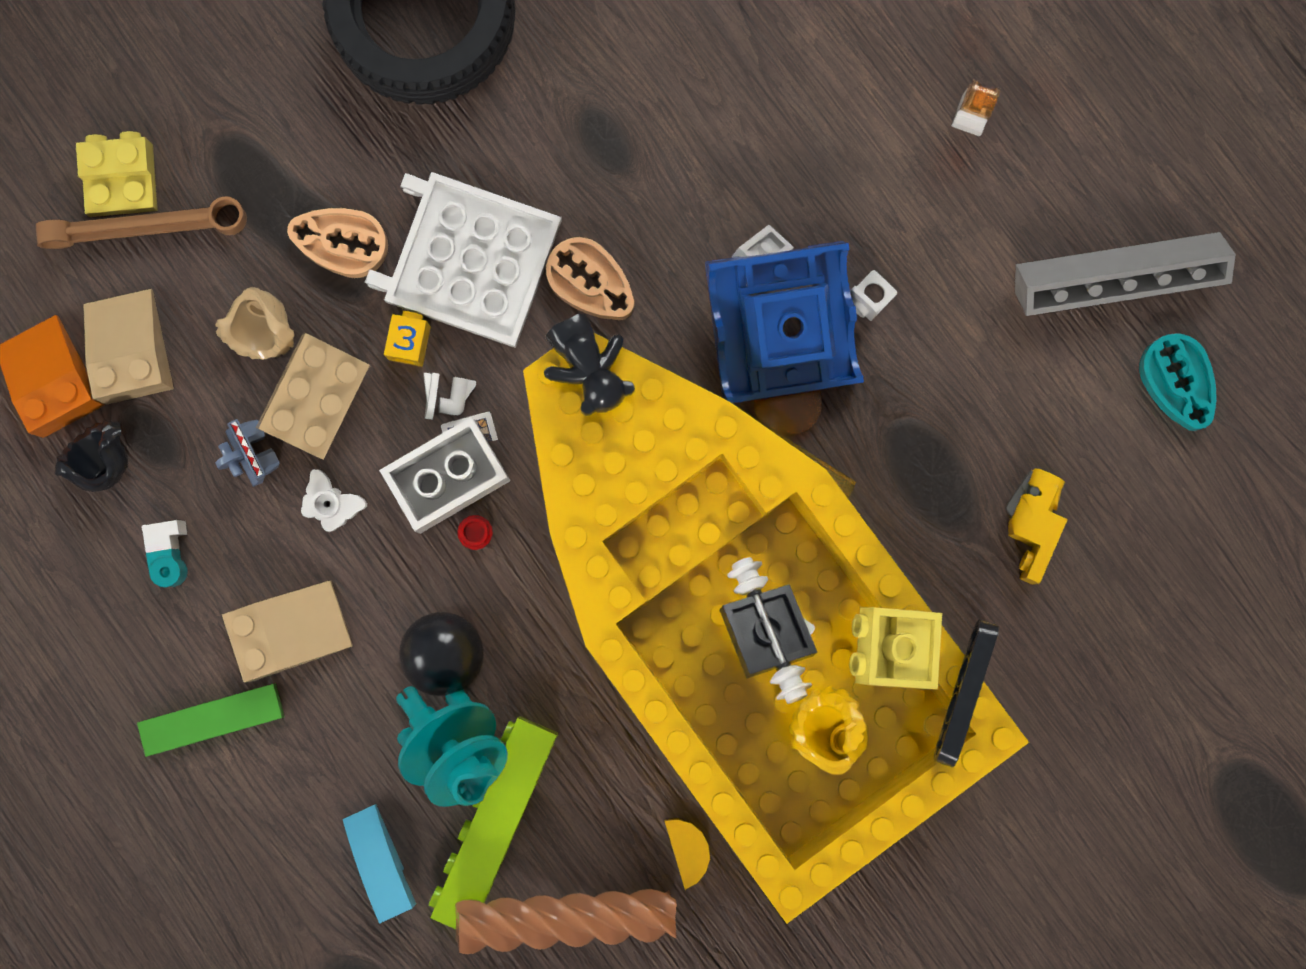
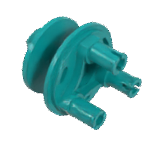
[396,686,508,807]

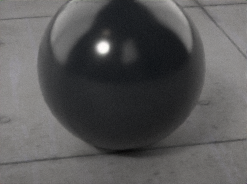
[399,612,484,696]

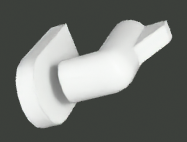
[423,373,476,420]

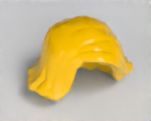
[789,686,868,775]

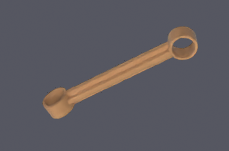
[36,197,247,249]

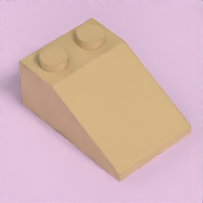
[84,289,174,405]
[222,580,353,682]

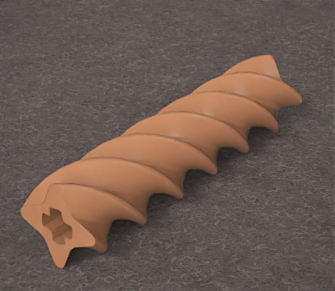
[455,889,677,954]

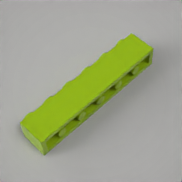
[429,716,558,929]

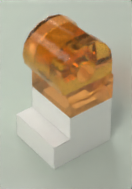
[951,80,1000,136]

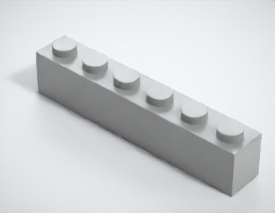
[1015,232,1236,316]

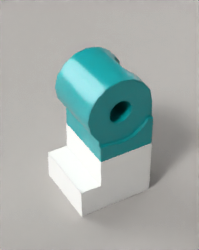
[142,520,188,587]

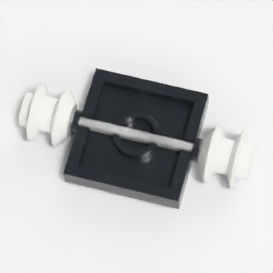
[719,557,817,704]

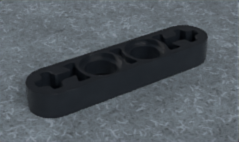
[934,619,999,767]

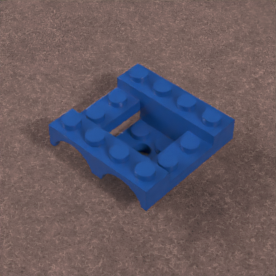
[705,241,864,403]

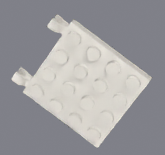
[365,172,562,348]

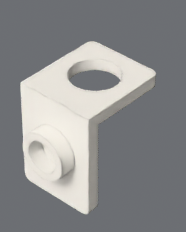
[850,270,897,321]

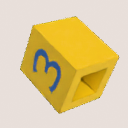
[384,311,431,367]

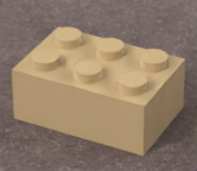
[256,333,370,460]

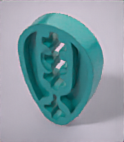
[1139,334,1217,431]

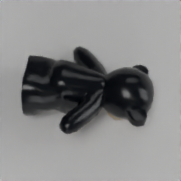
[544,314,635,416]

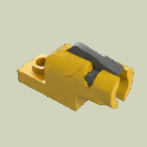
[1005,468,1068,585]

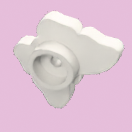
[301,469,367,532]

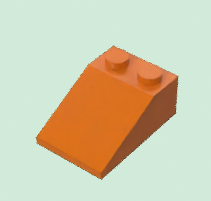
[0,315,105,438]

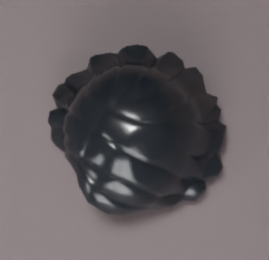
[54,420,128,492]

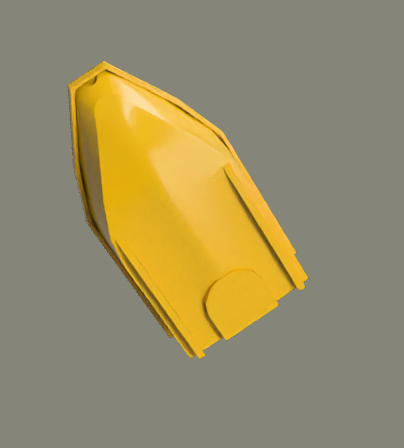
[523,333,1029,924]

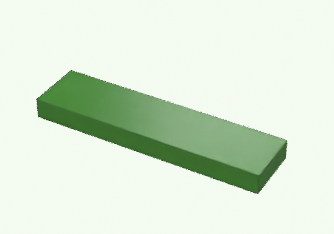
[137,683,285,757]

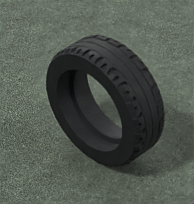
[322,0,515,105]

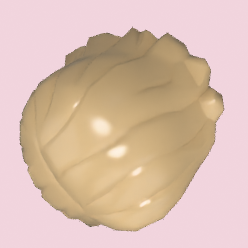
[215,287,294,360]

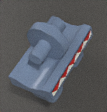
[215,419,280,487]

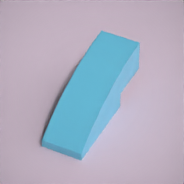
[343,804,416,924]

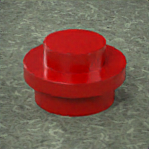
[458,515,493,550]

